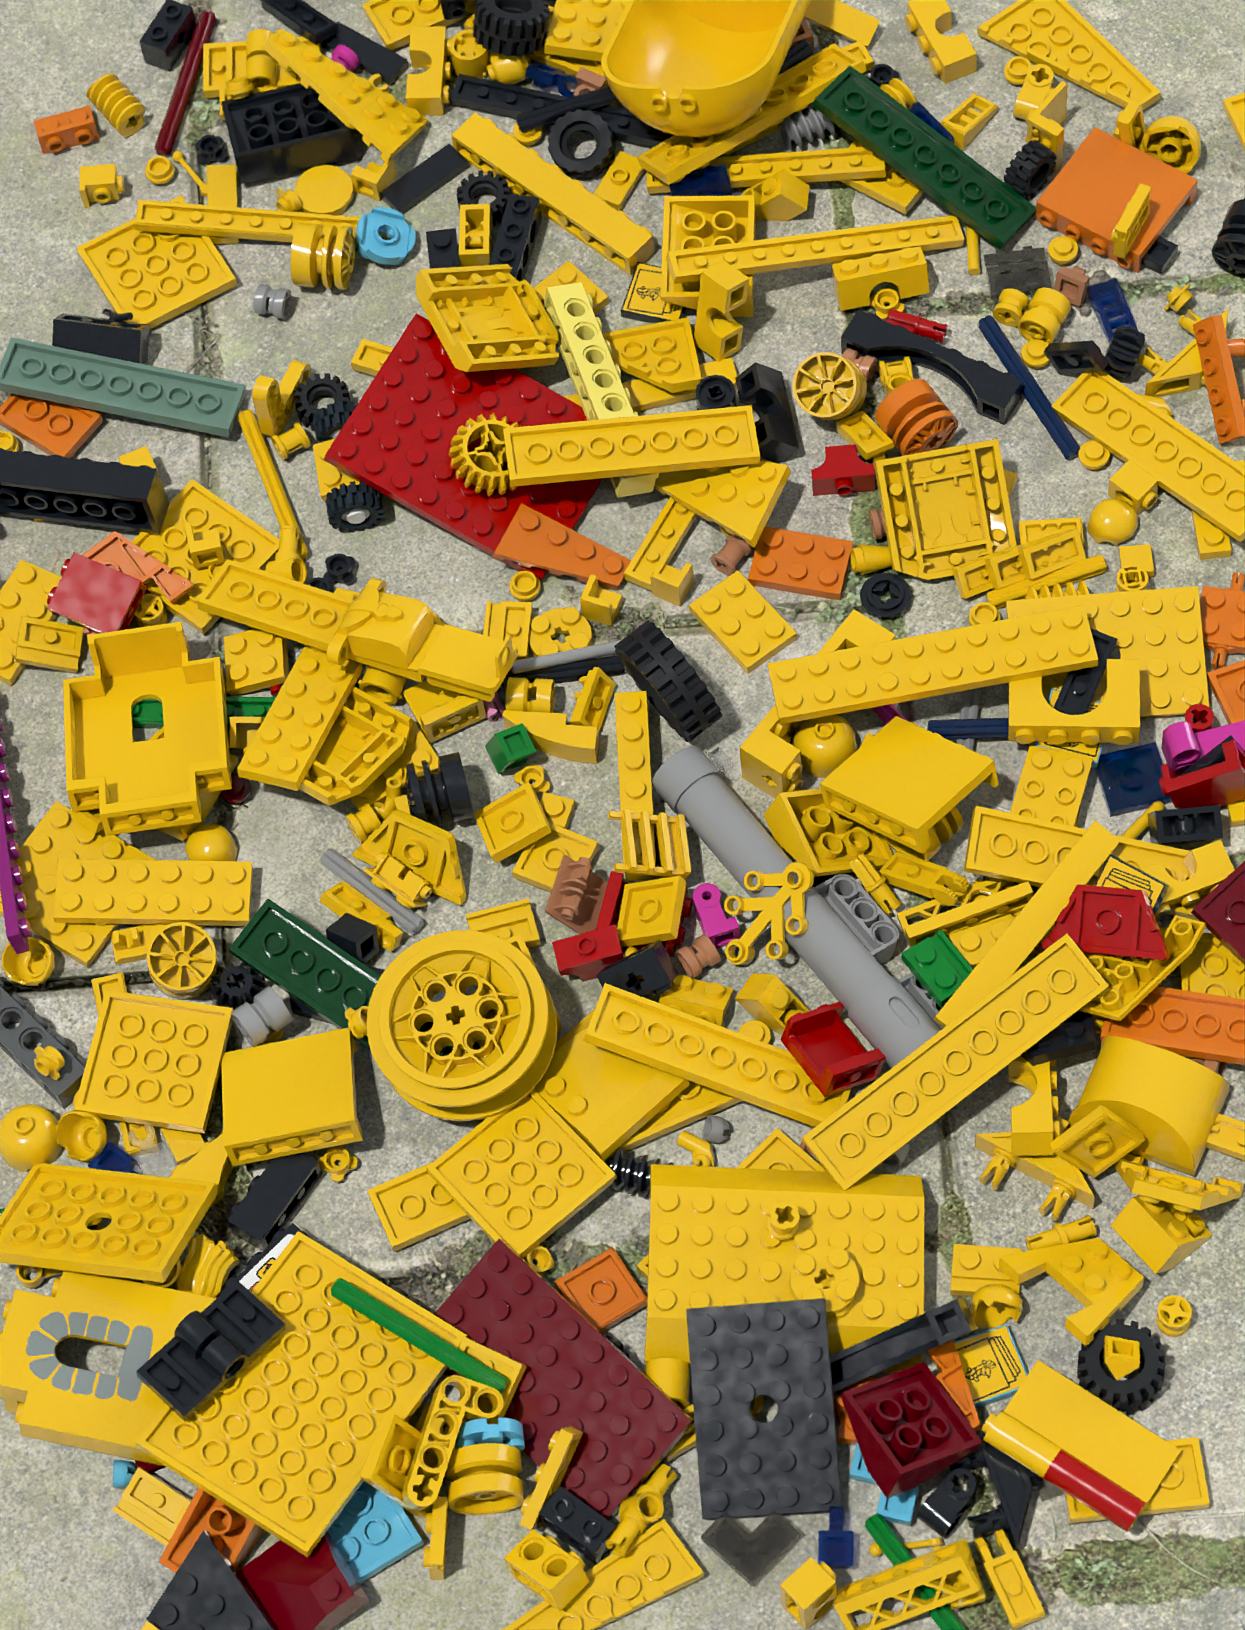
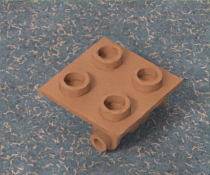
[545,855,608,934]

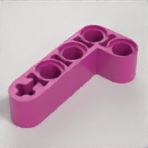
[1161,720,1245,776]

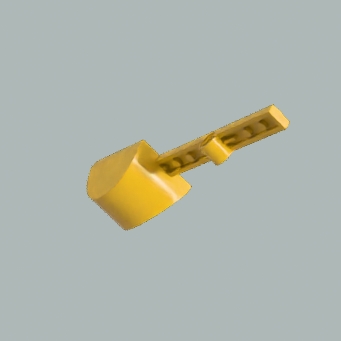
[1068,1036,1245,1176]

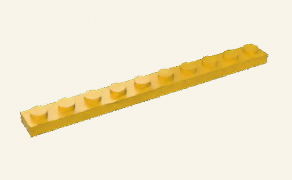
[666,215,965,284]

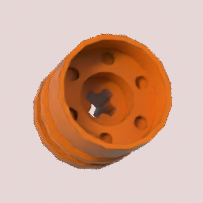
[875,379,958,456]

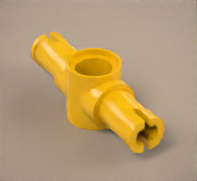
[265,525,307,584]
[605,1464,677,1556]

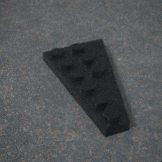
[146,1531,277,1630]

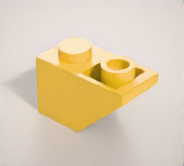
[742,169,810,221]
[735,973,809,1035]

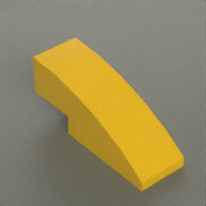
[503,710,600,764]

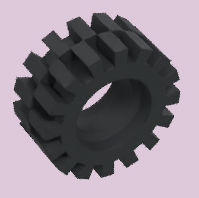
[1003,140,1057,199]
[456,170,510,227]
[294,373,351,432]

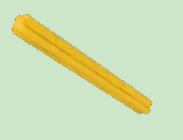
[237,409,309,560]

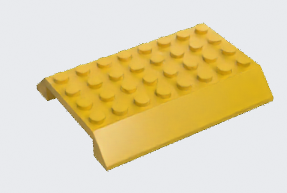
[644,1164,924,1373]

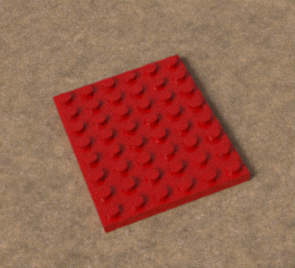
[324,313,604,583]

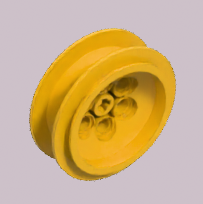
[367,930,557,1121]

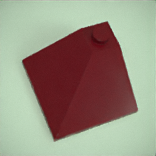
[841,1362,983,1499]
[236,1532,369,1630]

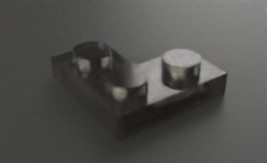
[700,1510,800,1586]

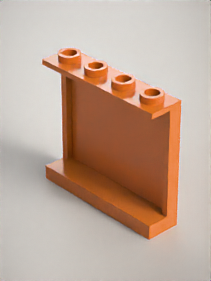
[1036,127,1198,273]

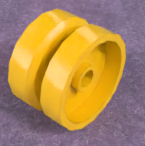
[446,1443,524,1516]

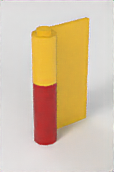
[981,1360,1181,1533]

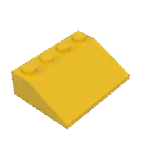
[661,195,756,317]

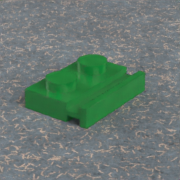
[901,929,973,1008]

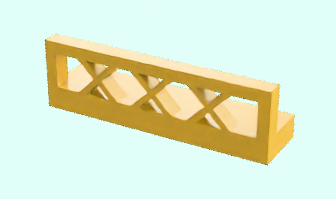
[897,878,1033,948]
[833,1539,981,1630]

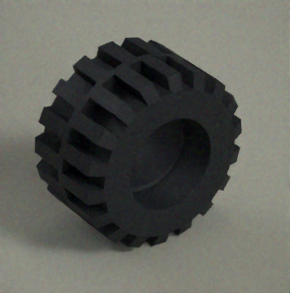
[473,0,550,56]
[1077,1319,1166,1415]

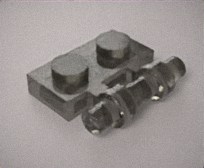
[983,246,1051,300]

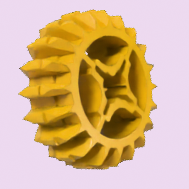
[449,413,519,496]

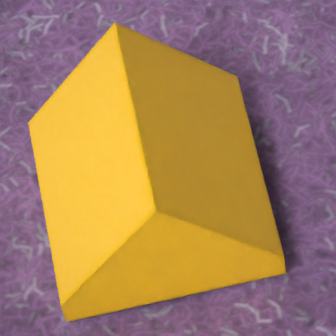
[1104,1336,1140,1380]

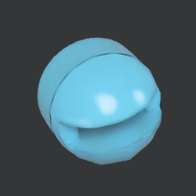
[113,1460,137,1488]

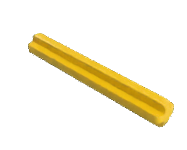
[986,554,1107,608]

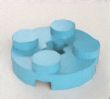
[355,207,416,266]
[455,1418,525,1451]

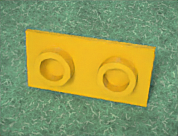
[364,852,432,909]

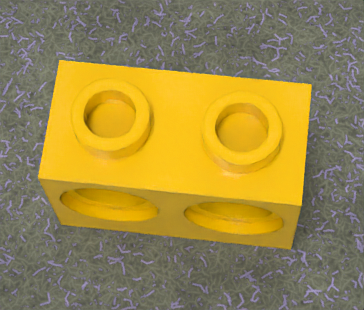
[504,1529,589,1611]
[780,1557,837,1630]

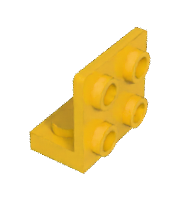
[1025,81,1068,172]
[403,680,486,744]

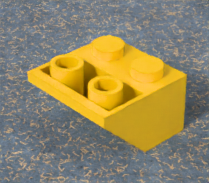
[1110,1195,1213,1274]

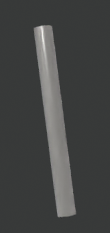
[511,640,621,674]

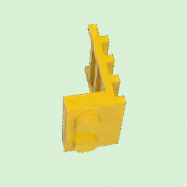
[607,809,691,880]

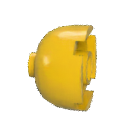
[1140,116,1201,174]
[793,714,857,778]
[0,1104,63,1172]

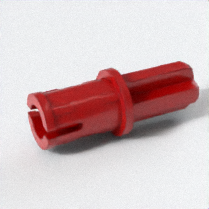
[886,309,948,344]

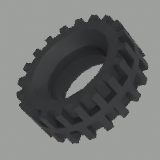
[614,620,723,742]

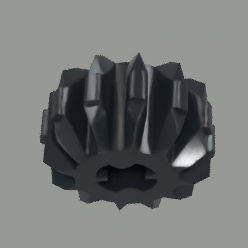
[1104,325,1145,378]
[210,960,266,1010]

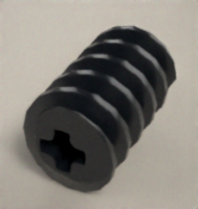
[609,1147,674,1198]

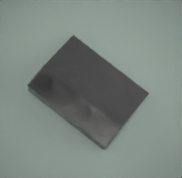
[221,83,356,184]

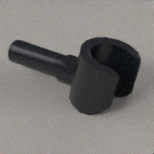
[102,309,133,321]

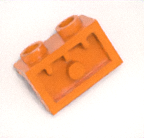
[34,105,100,155]

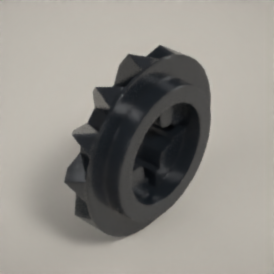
[860,573,911,620]

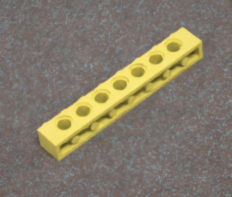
[543,282,659,498]

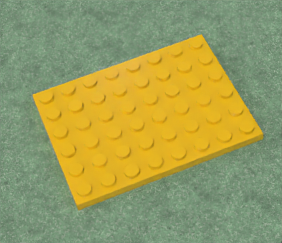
[136,1231,467,1557]

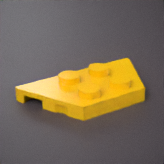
[352,809,467,905]

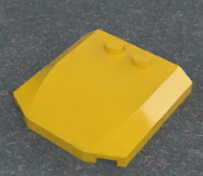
[415,264,559,372]
[874,439,1017,580]
[243,686,412,806]
[534,1009,690,1161]

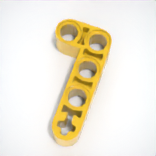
[402,1375,504,1511]

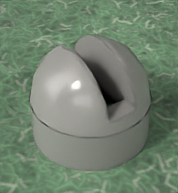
[702,1115,730,1143]

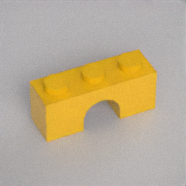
[904,0,977,84]
[406,26,452,116]
[831,246,930,311]
[694,260,749,362]
[1138,839,1235,917]

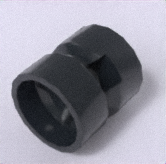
[695,375,737,410]

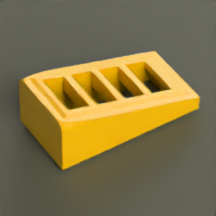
[939,93,998,150]

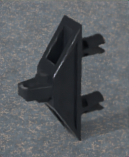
[949,1425,1045,1552]

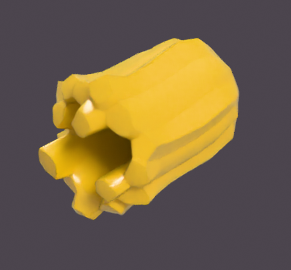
[176,1235,240,1299]

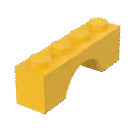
[1008,1055,1060,1156]

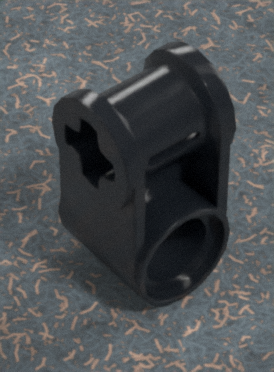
[915,1468,976,1538]

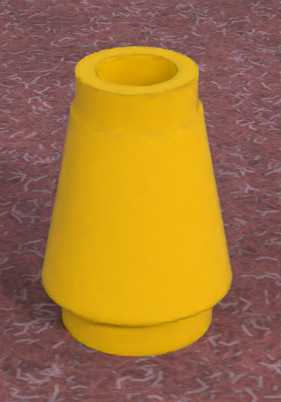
[850,544,892,575]

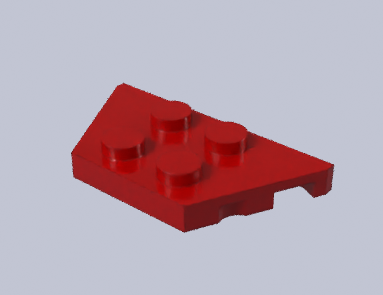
[1042,884,1169,960]

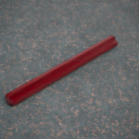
[155,10,216,157]

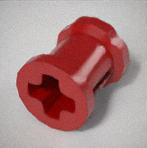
[1185,704,1214,733]

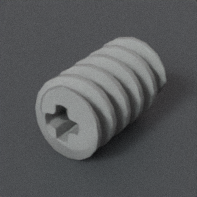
[780,105,845,150]

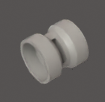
[253,284,292,319]

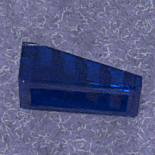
[1088,278,1137,343]

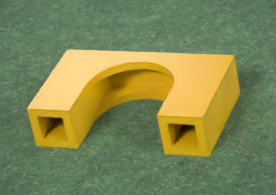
[1008,659,1140,745]

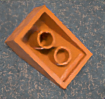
[159,1488,265,1573]

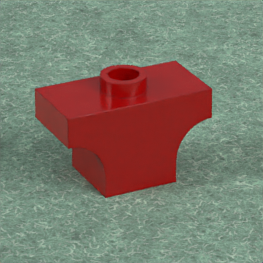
[811,444,875,496]
[552,924,624,982]

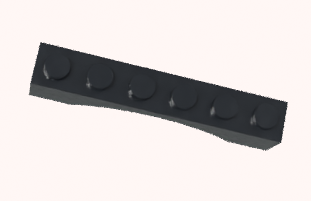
[841,309,1022,425]
[830,1297,977,1393]

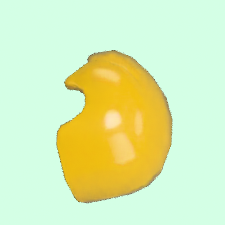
[1087,498,1138,546]
[185,823,238,861]
[1,937,54,986]
[56,1110,108,1162]
[969,1284,1023,1330]

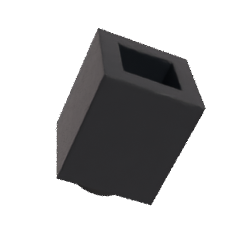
[326,913,379,964]

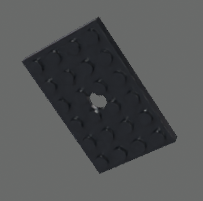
[686,1298,843,1520]

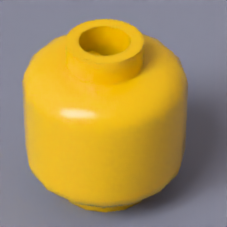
[487,52,532,85]

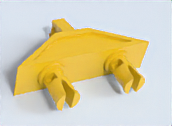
[1137,308,1229,397]
[975,1116,1095,1221]

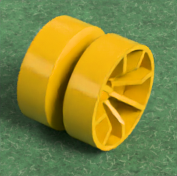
[792,352,867,422]
[147,922,217,999]

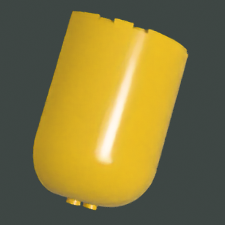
[601,0,811,137]

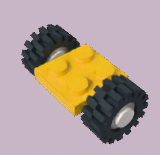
[312,401,384,533]

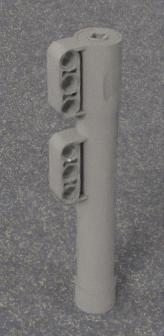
[652,746,943,1068]

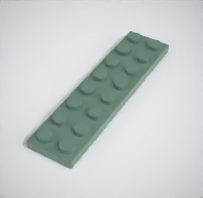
[0,337,246,437]

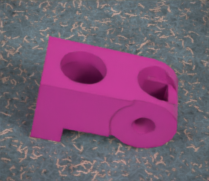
[693,883,740,949]

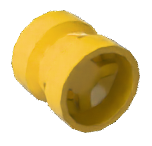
[1116,564,1148,592]

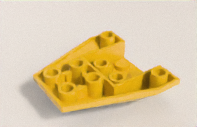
[1079,915,1206,1021]

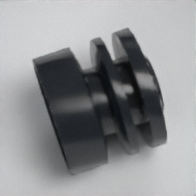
[1212,199,1245,279]
[405,752,474,826]

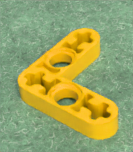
[252,360,311,437]

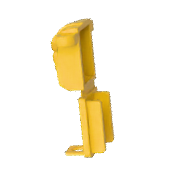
[326,578,518,702]

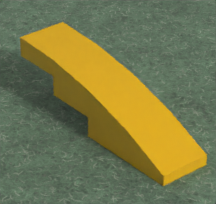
[952,528,1086,599]

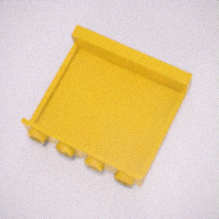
[820,716,999,854]
[221,1027,363,1166]

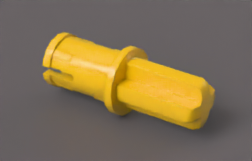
[849,853,901,915]

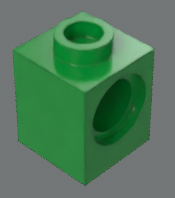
[485,723,536,774]

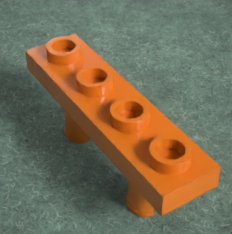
[1193,315,1245,444]

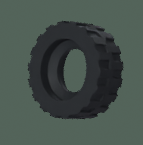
[547,109,616,180]

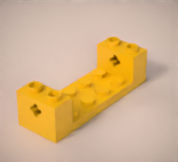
[739,609,896,798]

